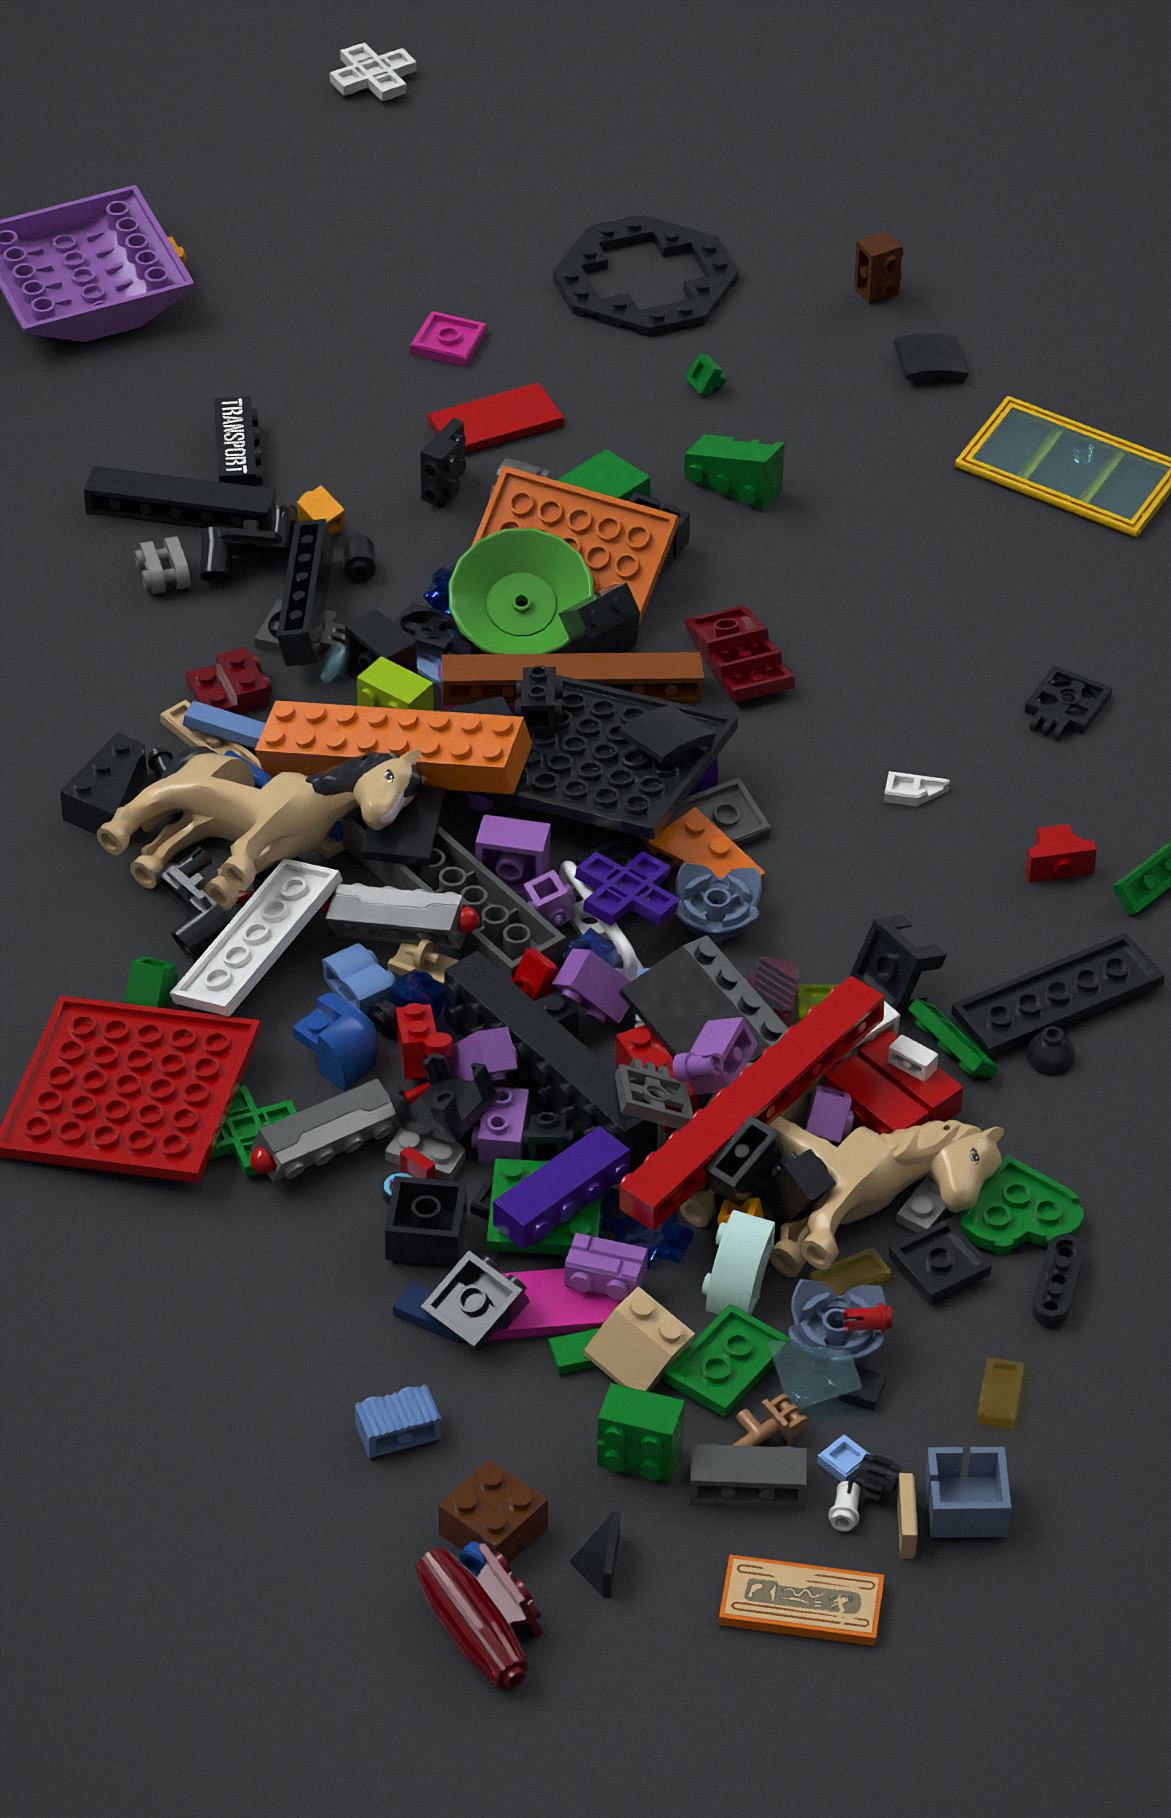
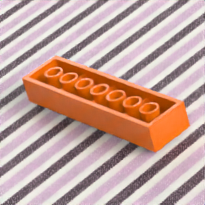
[255,700,533,795]

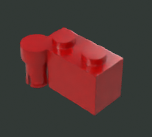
[396,1003,453,1080]

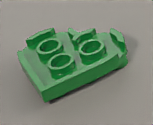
[960,1155,1084,1256]

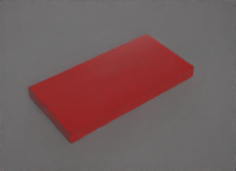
[428,382,564,454]

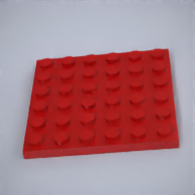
[0,995,262,1183]

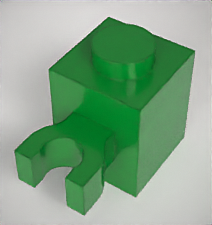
[124,956,179,1008]

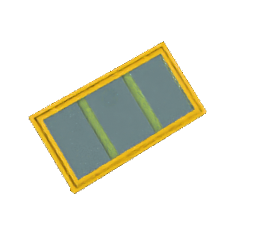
[955,395,1171,538]

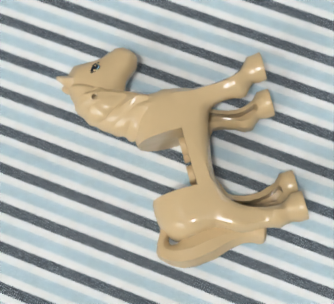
[677,1063,1004,1277]

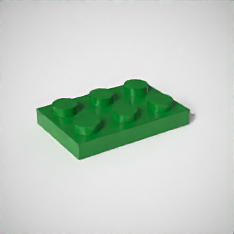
[664,1304,791,1417]

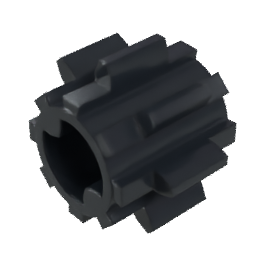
[855,1451,902,1502]

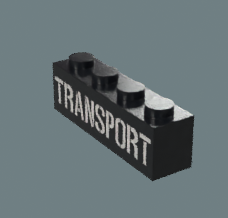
[214,396,263,487]

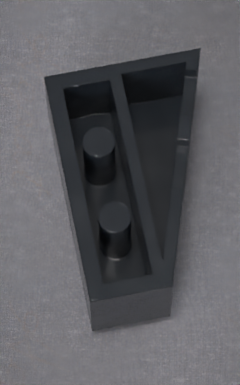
[60,732,147,835]

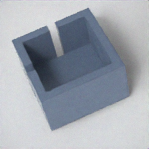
[925,1447,1011,1538]

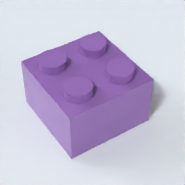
[475,815,551,899]

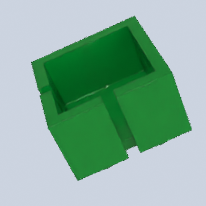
[597,1383,685,1483]

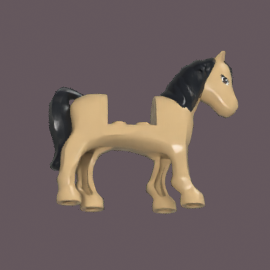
[97,746,427,911]

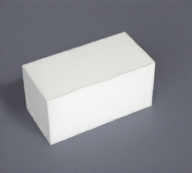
[888,1034,938,1082]

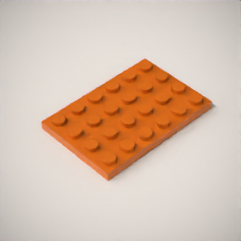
[471,465,680,625]

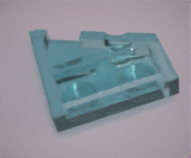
[767,1340,863,1409]

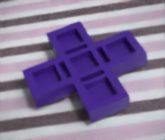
[574,851,680,926]

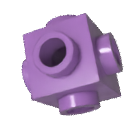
[523,870,576,927]

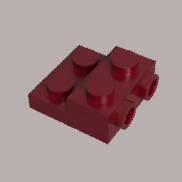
[185,647,272,715]

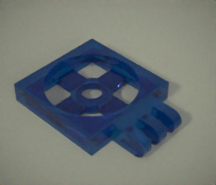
[598,1187,694,1269]

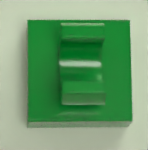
[685,353,727,396]

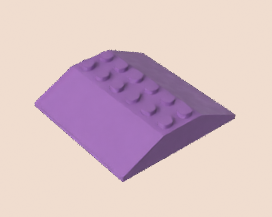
[0,185,195,342]

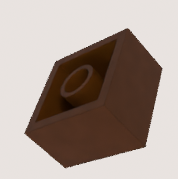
[438,1459,548,1564]

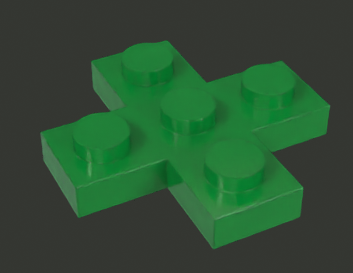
[209,1085,297,1178]

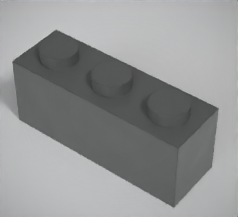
[689,1444,807,1509]

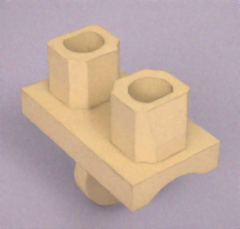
[388,939,459,996]

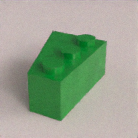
[684,434,785,510]

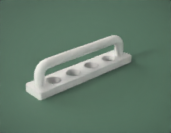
[558,861,644,981]

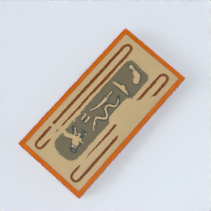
[719,1554,885,1646]

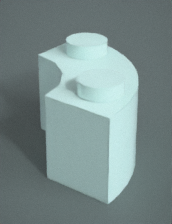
[702,1210,775,1315]

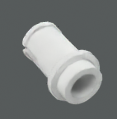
[828,1481,862,1531]

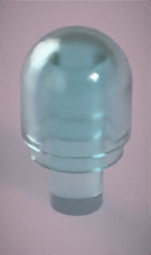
[320,643,347,683]

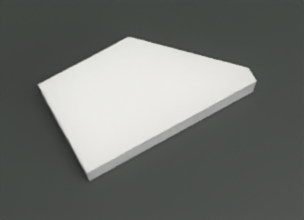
[884,771,950,807]

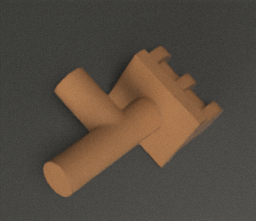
[732,1394,810,1446]

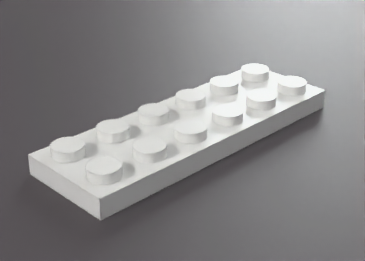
[170,858,343,1017]

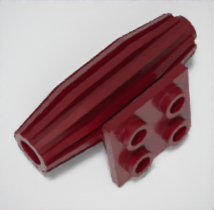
[414,1543,543,1689]

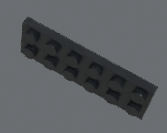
[951,932,1165,1058]

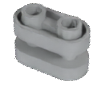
[134,536,191,595]

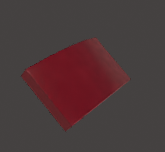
[685,605,795,702]

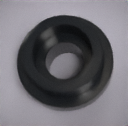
[370,1000,397,1034]

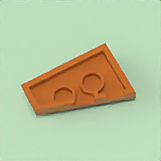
[646,807,766,881]

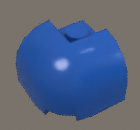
[292,993,379,1091]

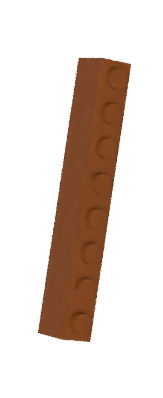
[440,652,705,705]

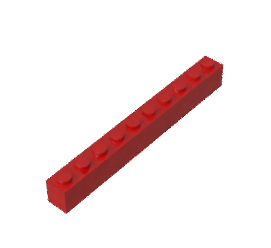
[619,976,885,1231]

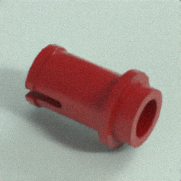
[844,1303,893,1333]

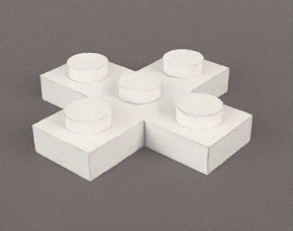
[330,42,417,101]

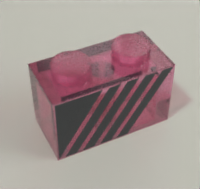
[748,957,800,1028]

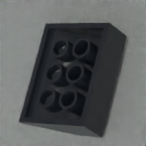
[619,935,788,1096]

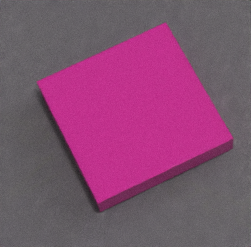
[410,311,487,367]

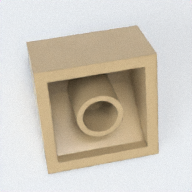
[582,1286,695,1392]

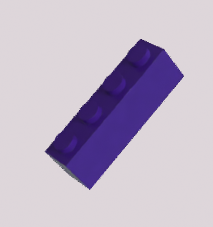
[493,1126,630,1250]

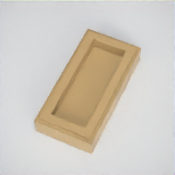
[897,1473,918,1559]

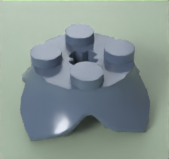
[674,862,762,946]
[788,1279,886,1373]

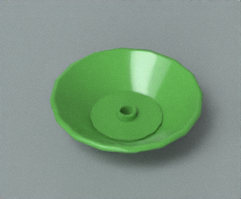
[448,528,594,654]

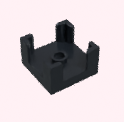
[850,915,947,1015]
[389,1052,498,1143]

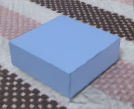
[817,1434,871,1482]

